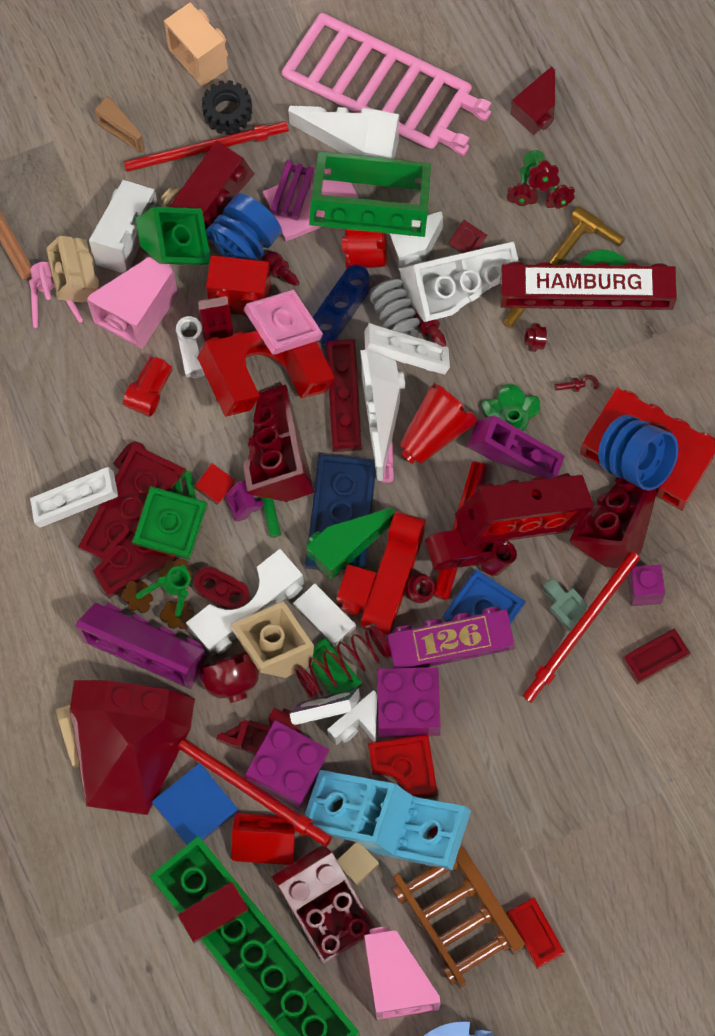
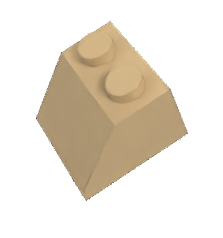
[230,601,314,678]

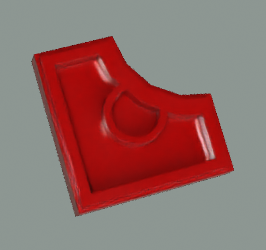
[368,734,438,798]

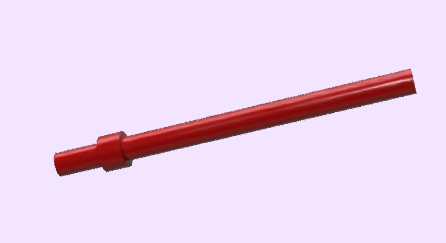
[124,121,289,172]
[522,551,640,703]
[178,738,332,847]

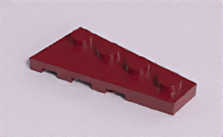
[78,444,187,561]

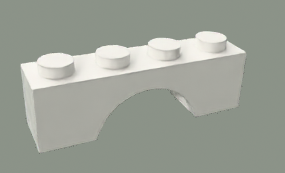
[186,549,304,657]

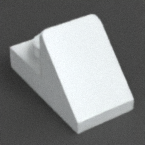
[327,690,378,745]

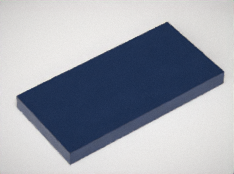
[305,454,376,573]

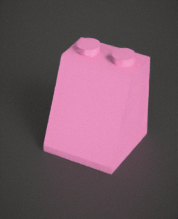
[87,257,178,349]
[364,927,440,1020]

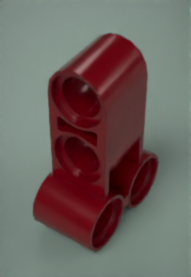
[425,530,517,576]

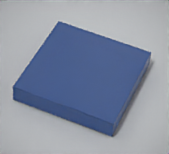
[442,569,526,625]
[152,763,239,845]

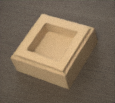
[337,842,379,886]

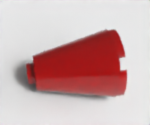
[399,382,478,465]

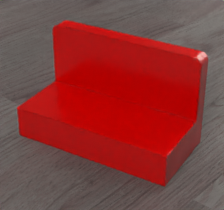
[231,813,296,865]

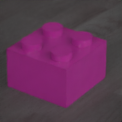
[377,667,441,737]
[245,720,330,809]

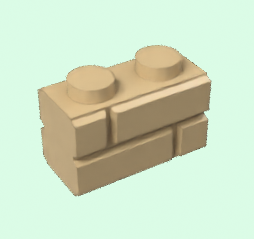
[46,236,99,303]

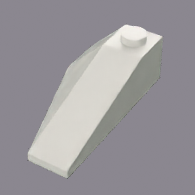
[288,106,399,159]
[360,350,405,481]

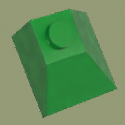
[135,207,211,265]

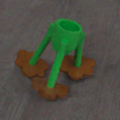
[121,558,195,629]

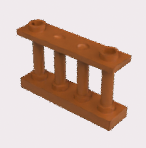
[391,844,525,989]

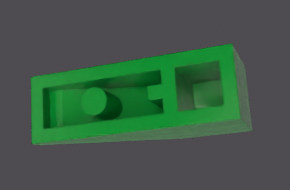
[306,508,396,580]

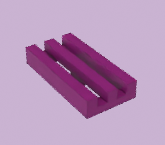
[270,160,314,221]

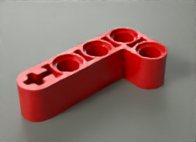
[360,511,425,636]

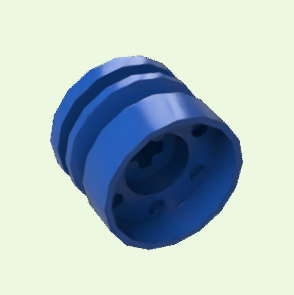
[206,193,282,261]
[598,414,678,491]

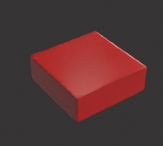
[193,463,235,505]

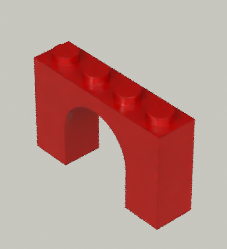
[197,330,335,417]
[580,387,715,511]

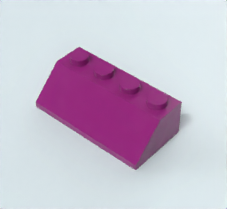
[75,602,207,689]

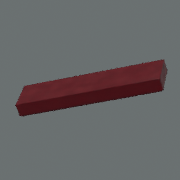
[326,339,362,452]

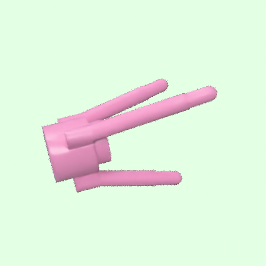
[29,262,83,329]

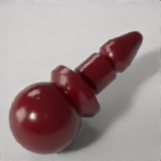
[261,251,300,286]
[413,311,446,347]

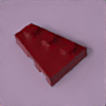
[93,523,180,599]

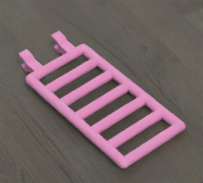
[281,13,491,157]

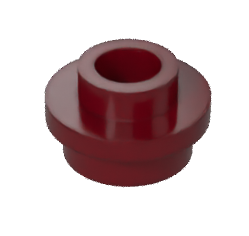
[524,323,547,352]
[406,573,435,603]

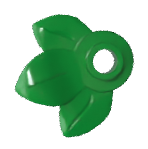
[482,384,540,431]

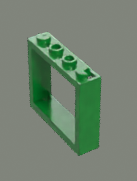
[309,151,431,237]

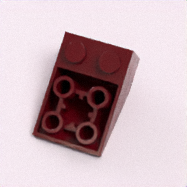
[271,845,375,964]

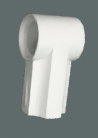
[176,316,205,378]

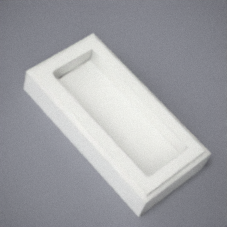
[293,584,356,648]

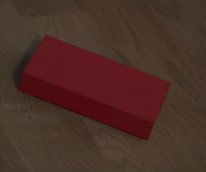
[622,628,691,685]
[177,882,249,944]

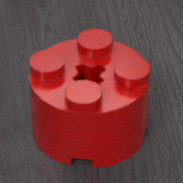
[342,229,387,269]

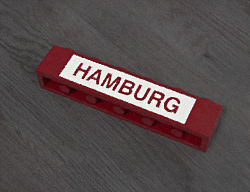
[500,262,677,310]

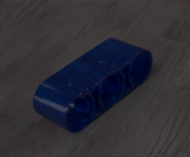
[313,265,370,344]

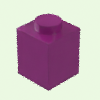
[628,565,665,606]

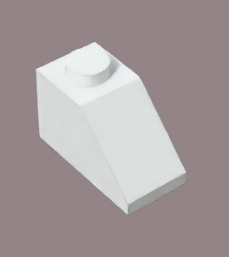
[387,211,443,269]

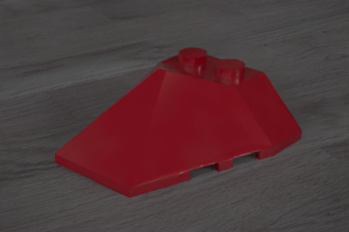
[69,680,195,816]

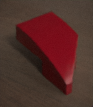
[216,720,272,755]

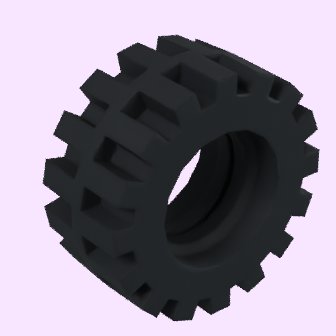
[202,80,252,135]

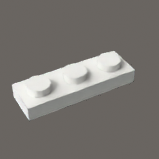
[364,323,450,375]
[30,467,118,528]

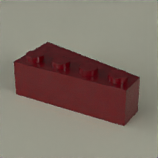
[169,140,255,230]

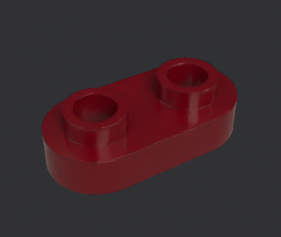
[194,567,250,610]

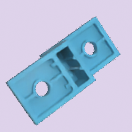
[305,770,471,870]

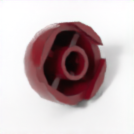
[197,652,260,703]

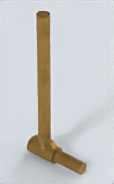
[503,206,625,329]

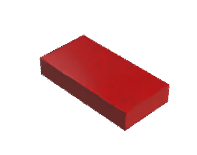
[506,897,565,969]

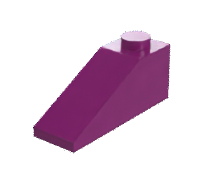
[467,415,565,479]

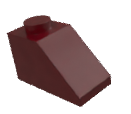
[510,66,555,135]

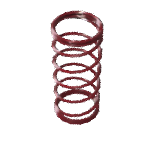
[295,623,392,701]

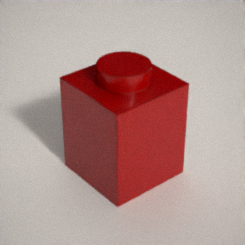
[337,565,376,615]

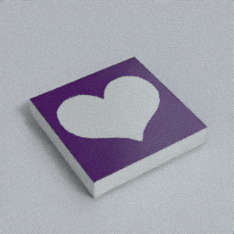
[290,688,361,725]

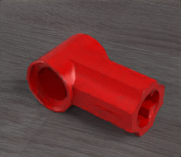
[123,357,173,417]

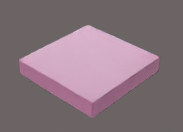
[244,289,323,355]

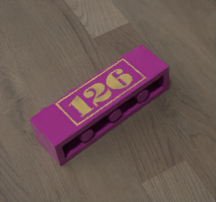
[388,607,515,668]

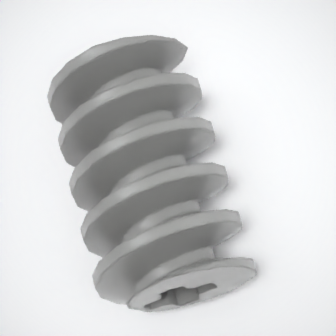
[369,279,420,337]

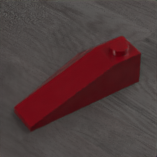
[243,384,314,502]
[570,477,658,568]

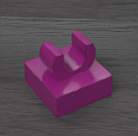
[225,481,264,521]

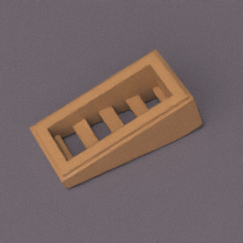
[95,96,145,153]

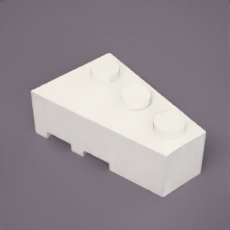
[89,180,157,273]

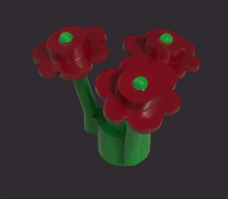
[506,150,575,209]

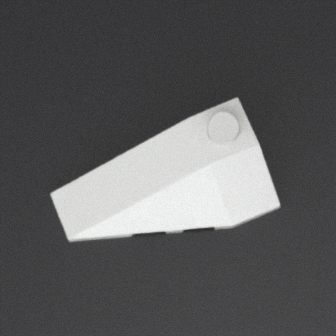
[399,242,519,322]

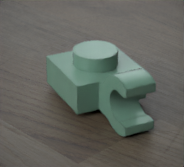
[542,578,589,632]

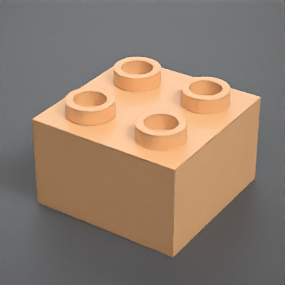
[164,2,228,87]

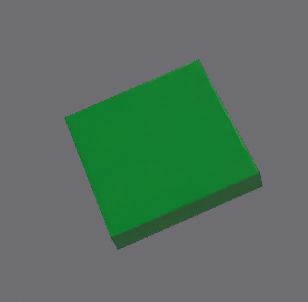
[132,486,208,560]

